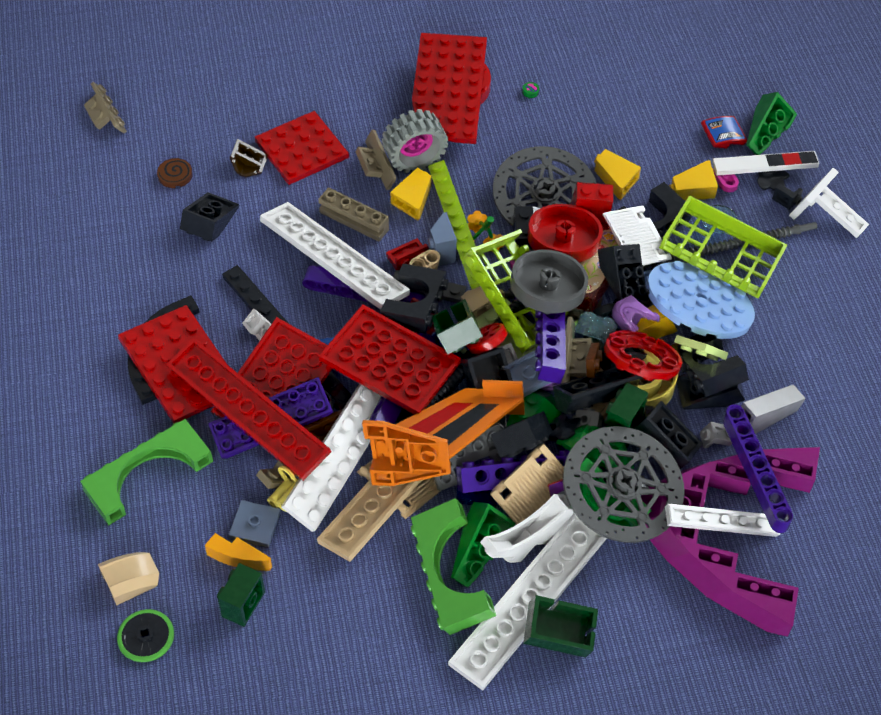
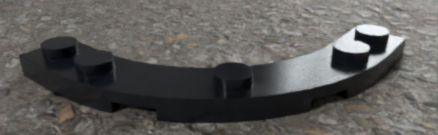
[128,295,200,405]

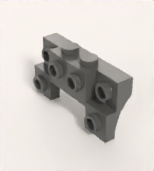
[433,423,508,491]

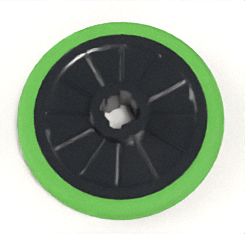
[117,609,174,662]

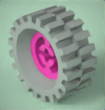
[382,109,448,173]

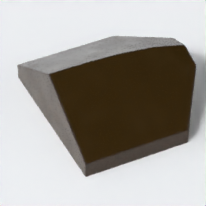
[230,139,268,177]

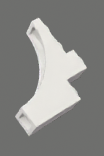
[480,494,574,563]

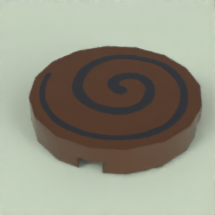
[157,158,193,188]

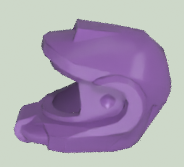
[612,295,660,332]

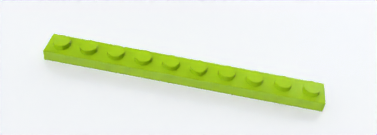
[428,160,481,289]

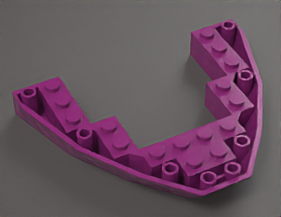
[641,447,820,637]

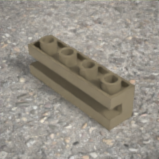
[318,187,389,242]

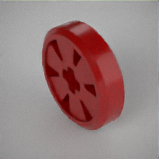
[466,323,508,354]

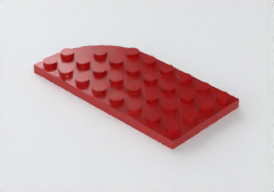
[412,33,487,144]

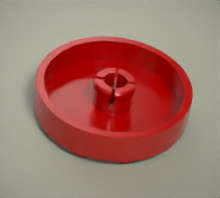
[527,204,603,263]

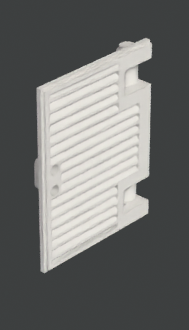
[603,206,672,266]

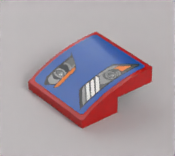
[701,116,747,149]

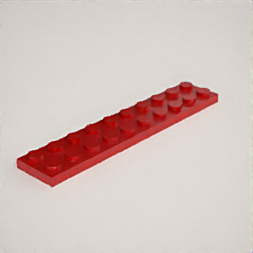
[166,338,332,481]

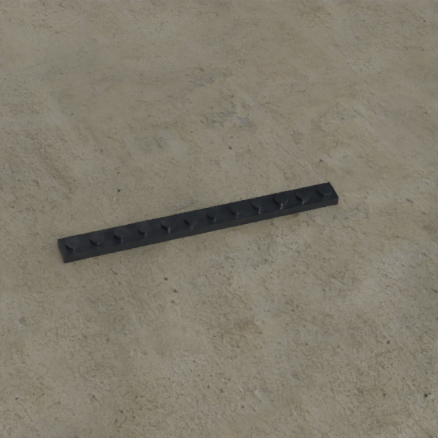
[222,265,352,411]

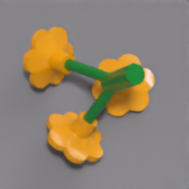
[467,210,504,252]

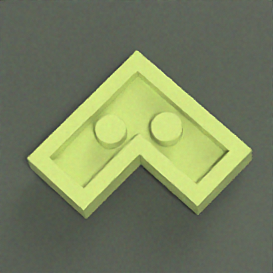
[674,335,728,361]

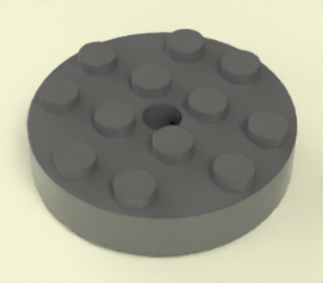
[510,250,588,314]

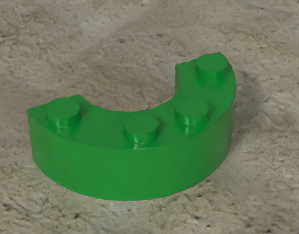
[575,458,651,531]

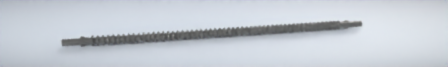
[504,222,817,299]

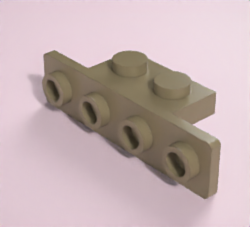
[84,82,127,134]
[355,130,396,190]
[561,317,593,384]

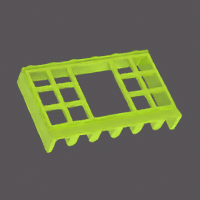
[659,195,787,299]
[463,229,580,354]

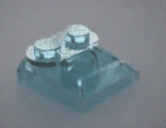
[575,312,618,342]

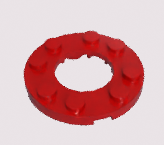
[604,330,682,381]

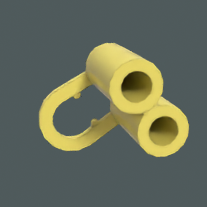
[267,466,299,512]

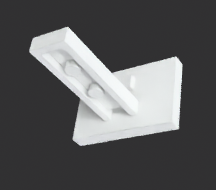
[789,168,869,238]

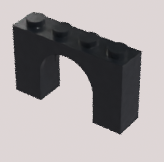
[618,182,691,238]
[381,263,449,334]
[671,334,749,397]

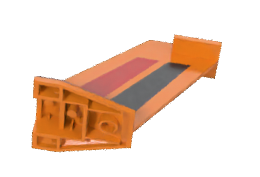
[362,380,525,486]

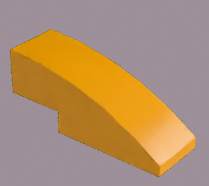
[205,533,272,571]

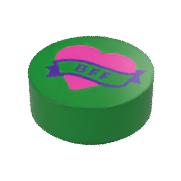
[522,82,539,98]

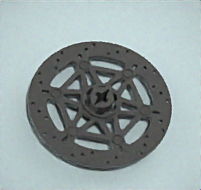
[493,146,597,226]
[563,426,684,543]

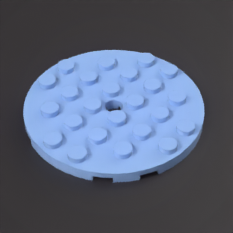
[646,261,755,339]

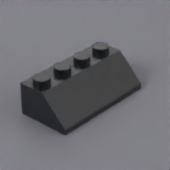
[553,367,642,414]

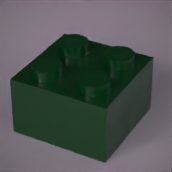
[217,563,265,627]

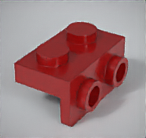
[386,238,429,270]

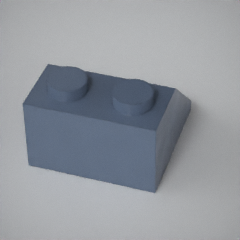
[428,212,457,266]

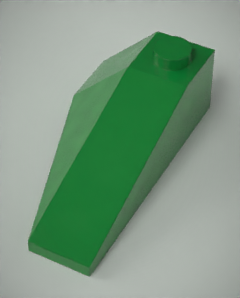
[746,92,797,155]
[451,502,516,588]

